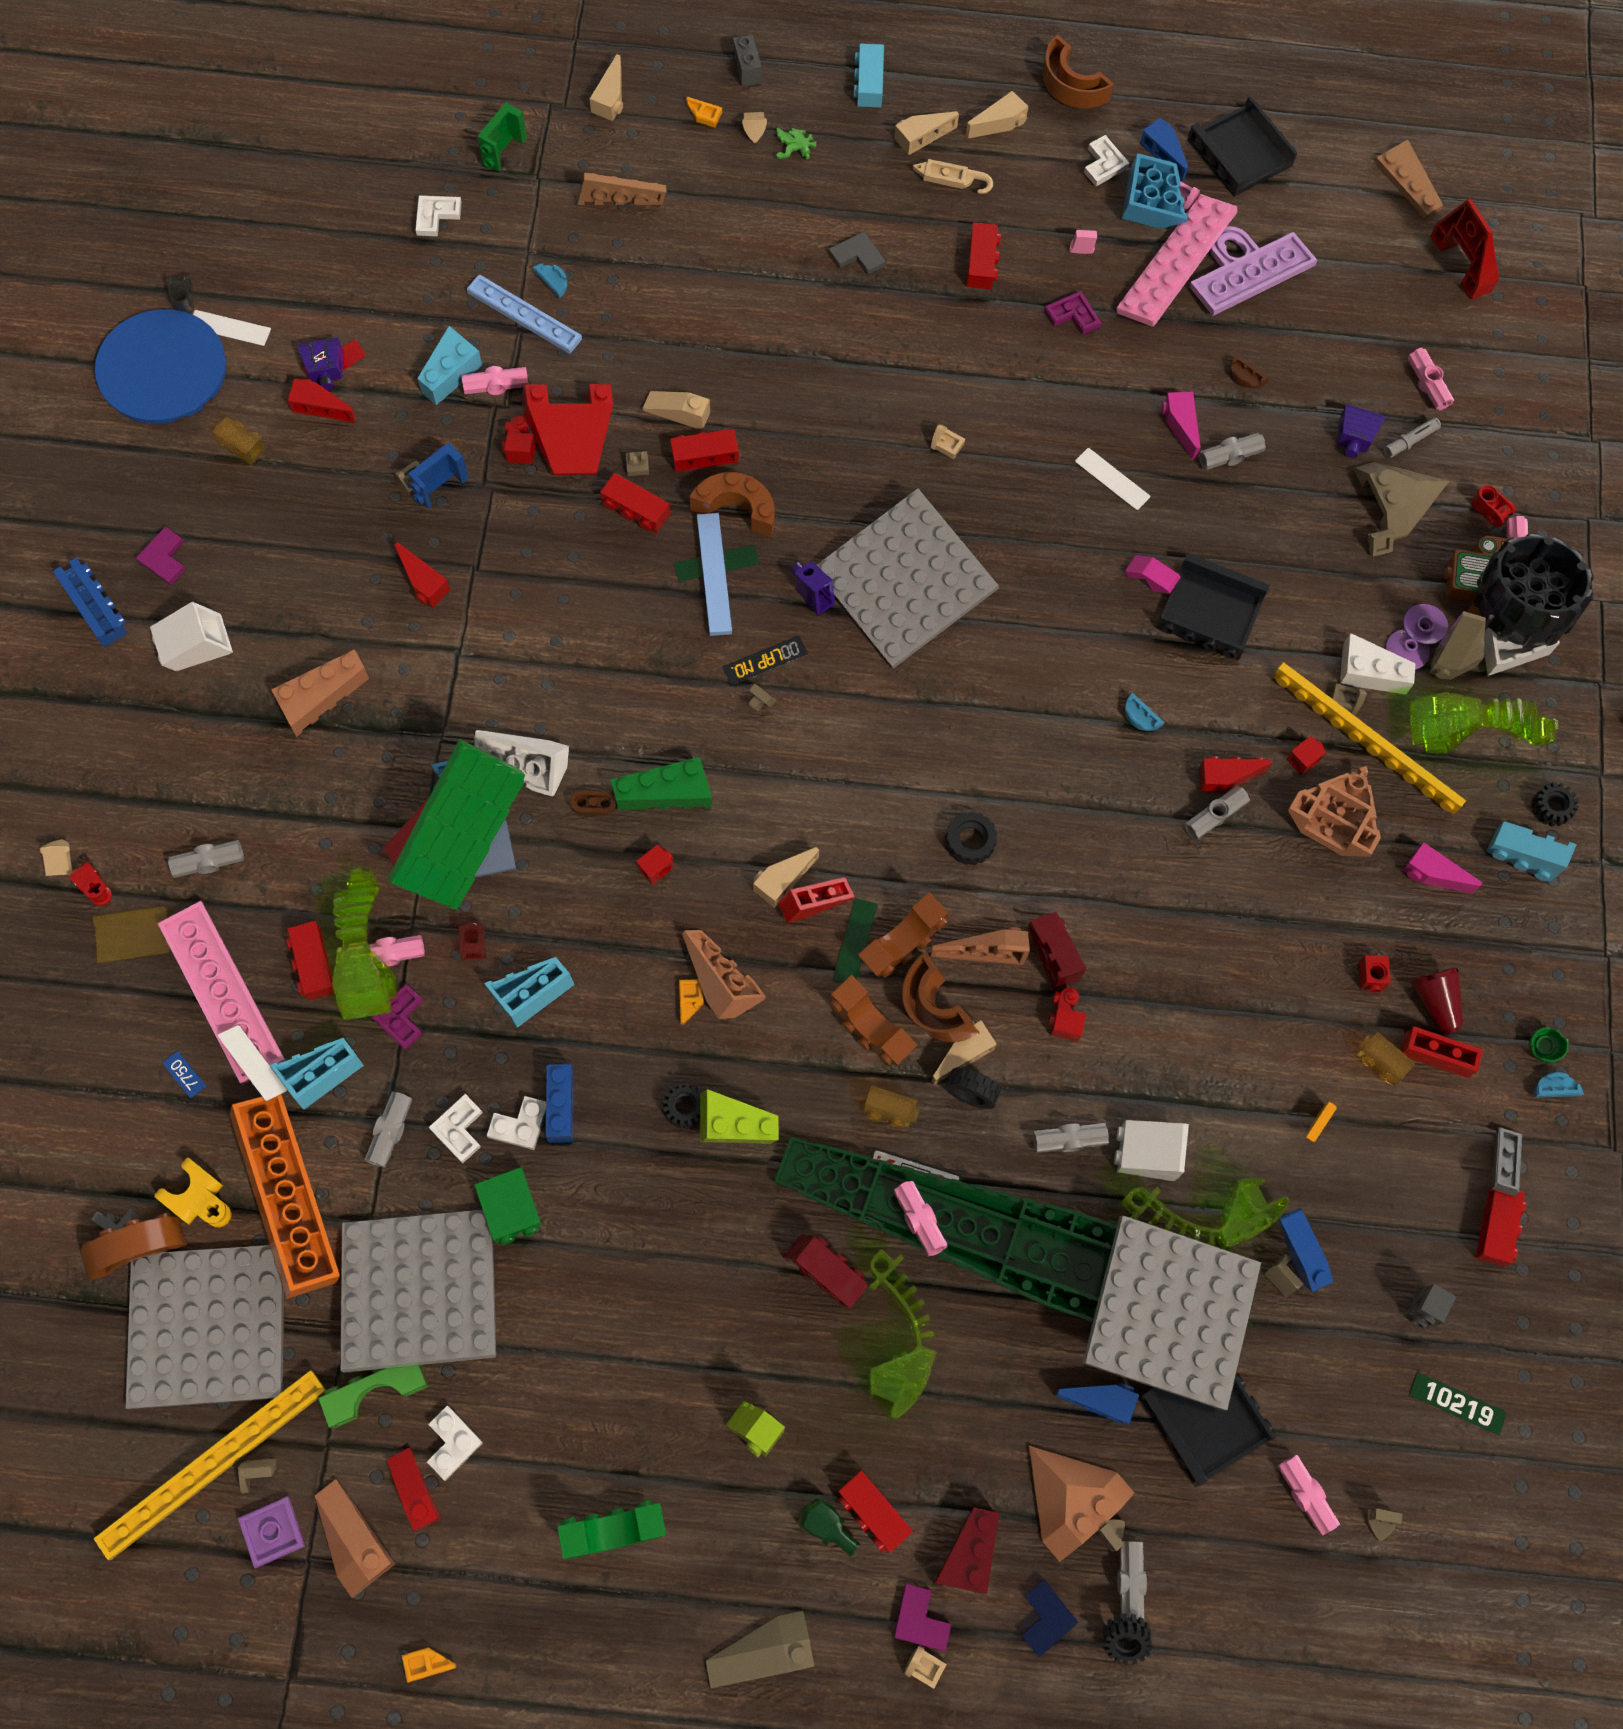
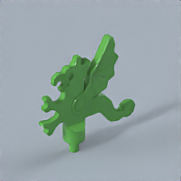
[776,128,817,159]

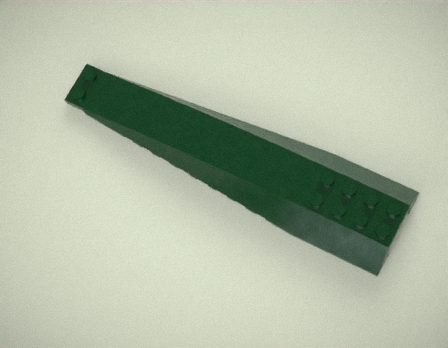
[774,1136,1117,1323]

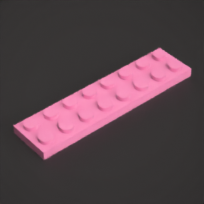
[1117,194,1237,327]
[158,901,286,1086]

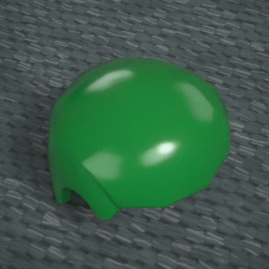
[1529,1027,1569,1064]

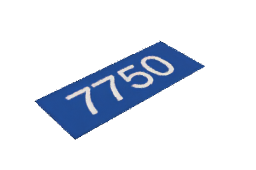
[162,1051,206,1098]

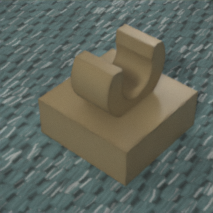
[626,451,649,476]
[1368,529,1394,557]
[748,684,777,711]

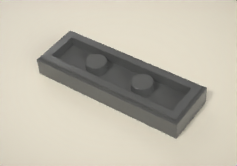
[1492,1127,1522,1197]

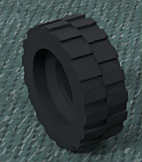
[945,812,997,865]
[945,1067,1002,1109]

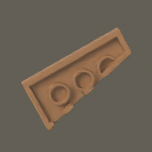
[1374,140,1443,219]
[577,173,666,205]

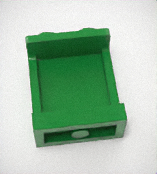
[477,102,527,172]
[475,1167,542,1245]

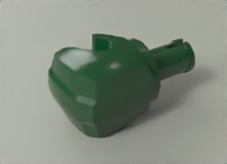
[797,1499,860,1557]

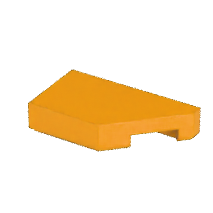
[686,97,722,128]
[679,979,704,1024]
[1305,1101,1337,1143]
[402,1647,457,1683]

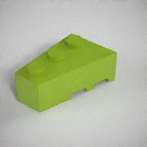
[700,1089,779,1144]
[726,1401,785,1457]

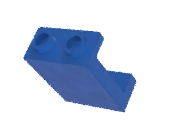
[408,442,469,509]

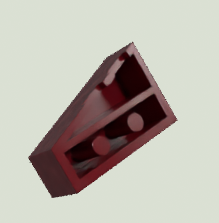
[1028,912,1087,991]
[783,1234,869,1309]
[933,1508,999,1594]

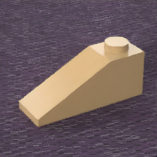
[590,54,623,121]
[965,91,1028,138]
[894,111,959,155]
[643,391,710,431]
[753,847,820,908]
[931,1020,997,1085]

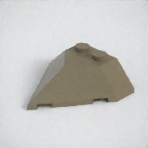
[1354,462,1449,540]

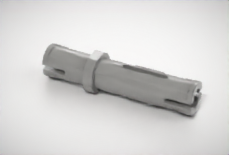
[1383,417,1441,459]

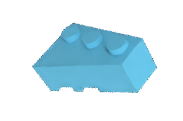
[417,326,482,405]
[1486,821,1577,882]
[484,957,575,1028]
[270,1038,364,1110]

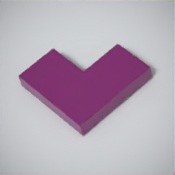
[1044,291,1101,335]
[136,527,186,585]
[372,984,424,1051]
[894,1584,951,1651]

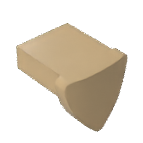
[742,112,767,143]
[931,425,965,459]
[40,839,72,876]
[904,1645,947,1689]

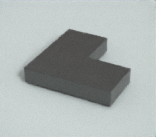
[829,232,886,275]

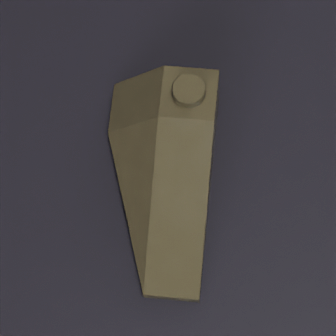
[1429,611,1486,680]
[706,1611,815,1688]

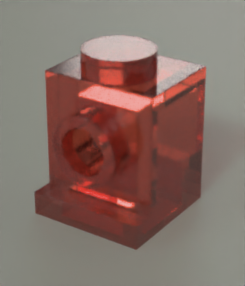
[459,922,487,960]

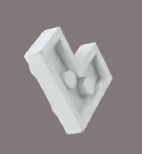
[1084,135,1129,186]
[416,196,462,236]
[429,1094,483,1164]
[487,1096,546,1150]
[427,1406,483,1481]

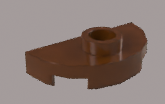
[1230,354,1269,388]

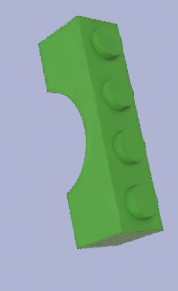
[318,1365,430,1429]

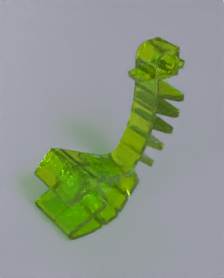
[1409,692,1559,753]
[332,868,397,1021]
[1121,1178,1290,1250]
[867,1249,937,1422]

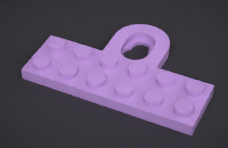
[1190,226,1317,316]

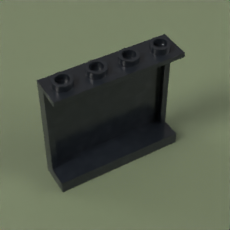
[1188,96,1297,197]
[1156,553,1270,660]
[1139,1373,1275,1487]

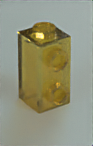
[212,416,265,465]
[1357,1032,1415,1086]
[863,1086,920,1129]

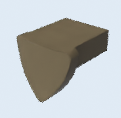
[394,461,420,495]
[1331,683,1367,715]
[1265,1254,1303,1298]
[238,1458,277,1493]
[1366,1508,1402,1541]
[1096,1519,1125,1551]

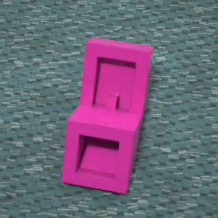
[1125,555,1181,594]

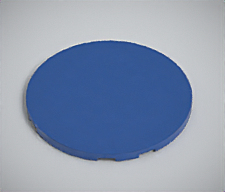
[95,309,227,424]

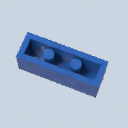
[546,1064,574,1143]

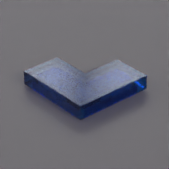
[1021,1579,1079,1658]

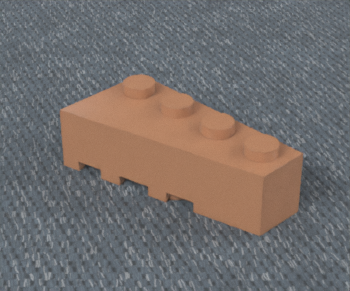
[271,649,369,737]

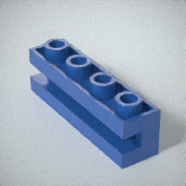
[53,557,128,647]

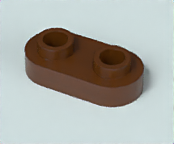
[570,790,617,816]

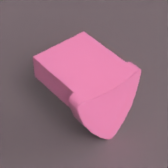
[1180,181,1200,212]
[1069,230,1097,254]

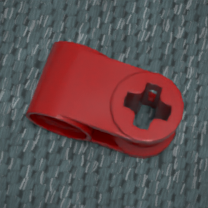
[1471,485,1516,527]
[68,861,112,906]

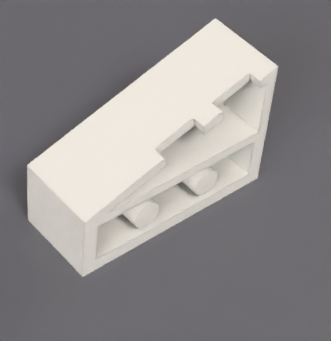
[1484,627,1560,676]
[1340,633,1415,695]

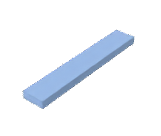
[467,274,582,354]
[697,513,732,636]

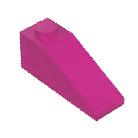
[1161,392,1201,459]
[1403,843,1482,893]

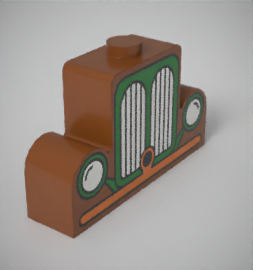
[1444,536,1508,616]

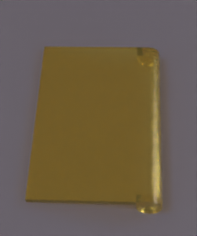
[93,906,170,963]

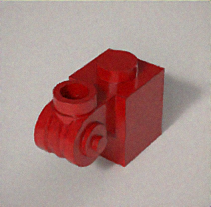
[502,416,536,464]
[1048,988,1086,1042]

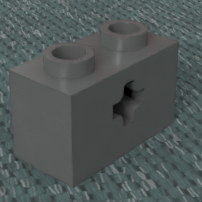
[733,35,762,87]
[1406,1284,1456,1329]

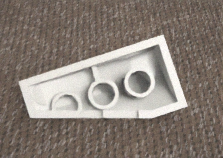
[475,730,569,796]

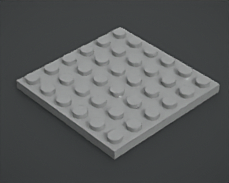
[817,489,999,669]
[341,1210,496,1372]
[1083,1216,1261,1410]
[126,1245,284,1409]

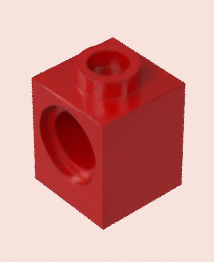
[1286,736,1326,776]
[636,845,674,885]
[1359,955,1390,993]

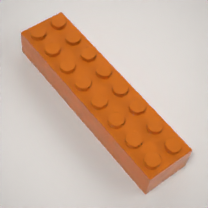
[229,1094,340,1299]

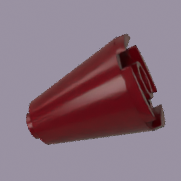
[1411,967,1463,1035]

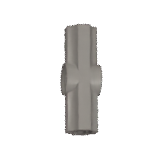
[1199,433,1266,470]
[1184,785,1250,841]
[168,840,244,878]
[364,1092,412,1168]
[1033,1123,1109,1153]
[1117,1541,1147,1619]

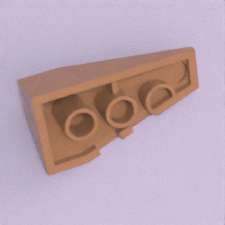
[930,927,1030,965]
[682,930,766,1019]
[315,1479,396,1598]

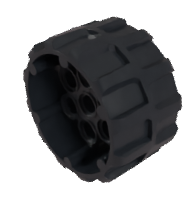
[1473,533,1594,649]

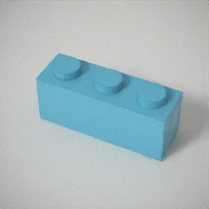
[854,44,884,108]

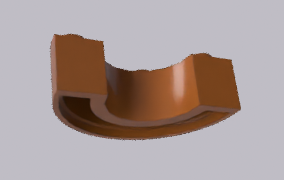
[1042,34,1114,109]
[690,472,775,537]
[858,892,948,978]
[902,953,980,1042]
[829,975,918,1066]
[80,1213,187,1281]

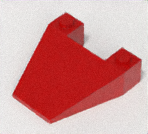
[1430,198,1499,300]
[521,384,613,476]

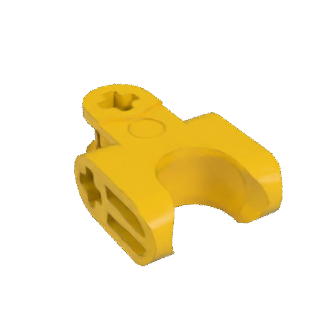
[154,1158,232,1228]

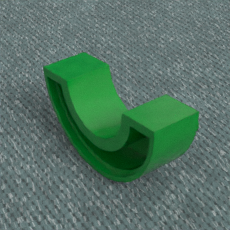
[557,1500,666,1560]

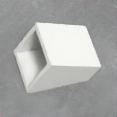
[150,602,233,671]
[1114,1120,1189,1181]

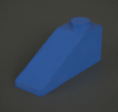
[1140,117,1188,182]
[1278,1208,1334,1292]
[1054,1383,1139,1426]

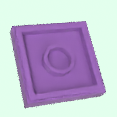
[238,1496,306,1568]

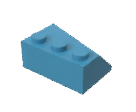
[1122,153,1188,229]

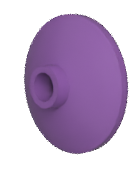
[1403,604,1448,645]
[1385,629,1430,670]

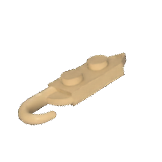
[913,159,993,194]

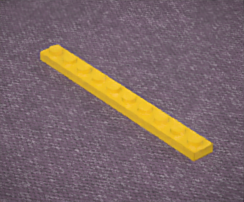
[1273,662,1466,815]
[94,1370,326,1560]

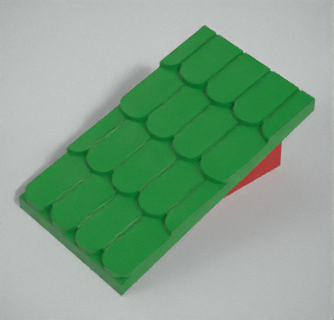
[384,739,526,910]

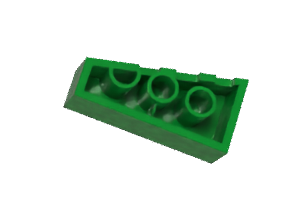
[611,757,712,810]

